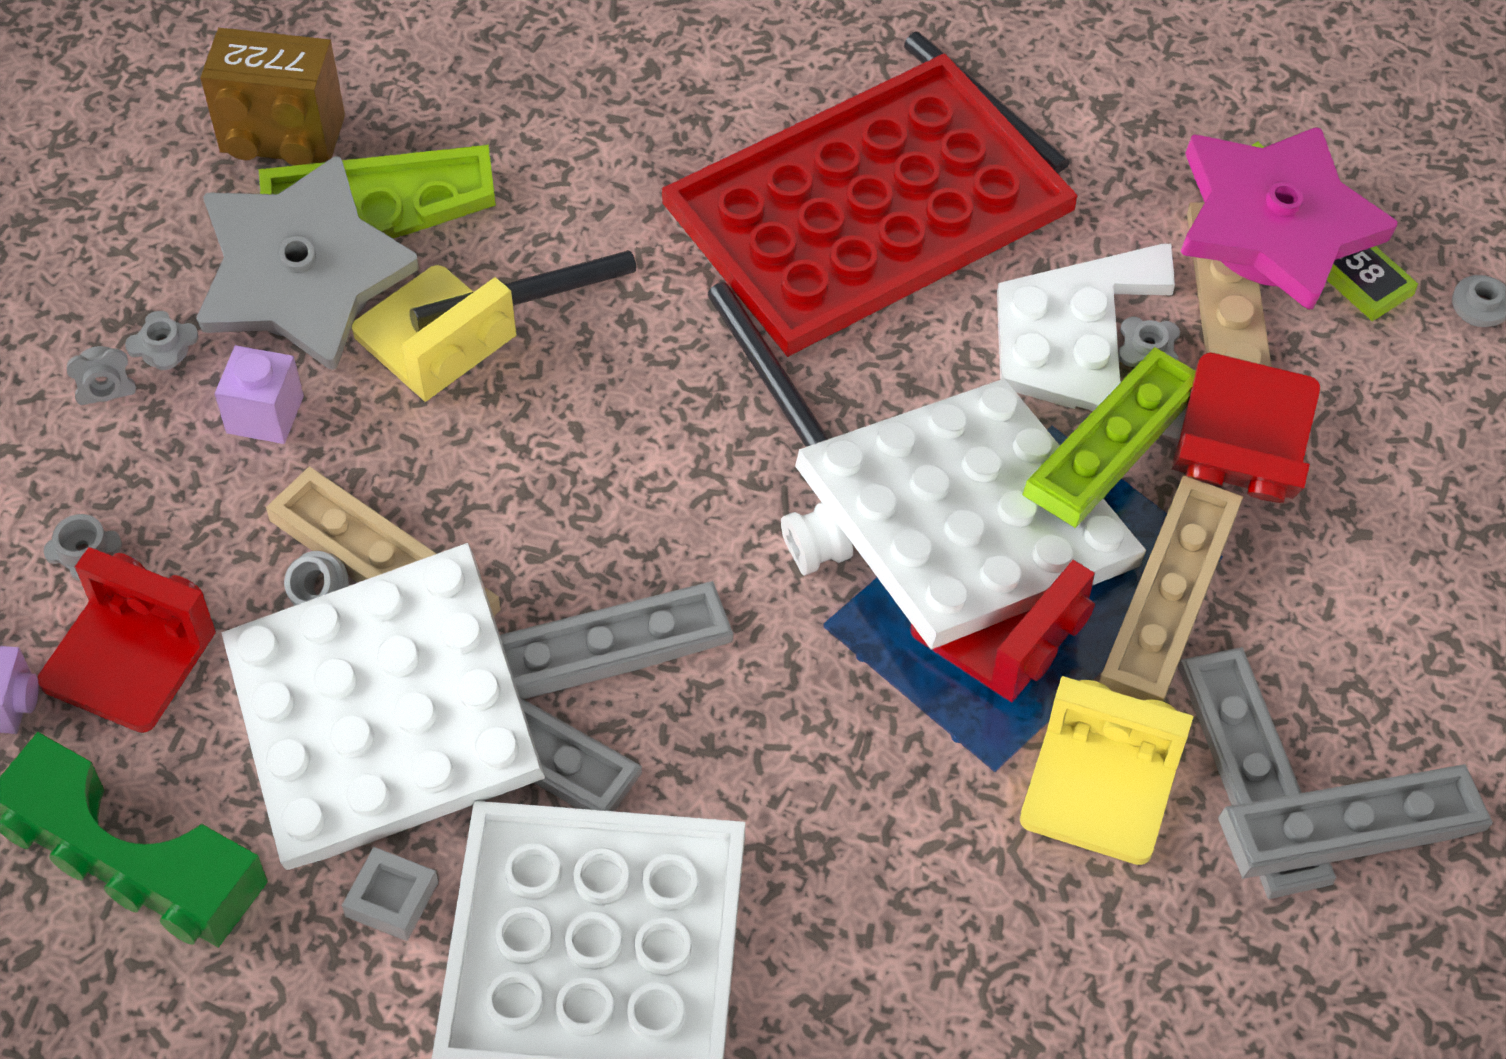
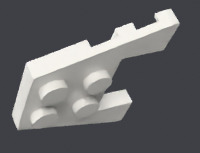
[997,244,1186,438]

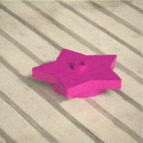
[1180,127,1398,310]

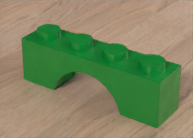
[0,732,268,948]

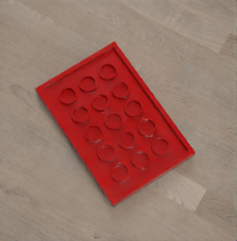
[662,53,1078,357]

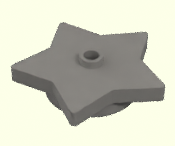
[197,156,419,370]

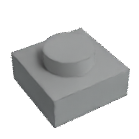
[342,847,438,941]

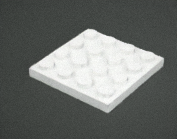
[795,378,1146,649]
[221,543,545,870]
[432,801,745,1059]

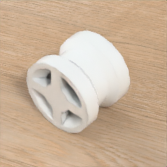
[781,502,853,576]

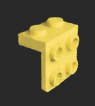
[352,265,516,402]
[1020,676,1193,865]

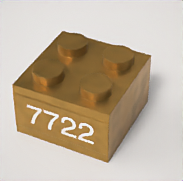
[200,27,345,166]

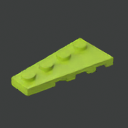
[258,145,496,239]

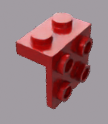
[1171,352,1321,503]
[38,547,216,733]
[910,559,1095,702]

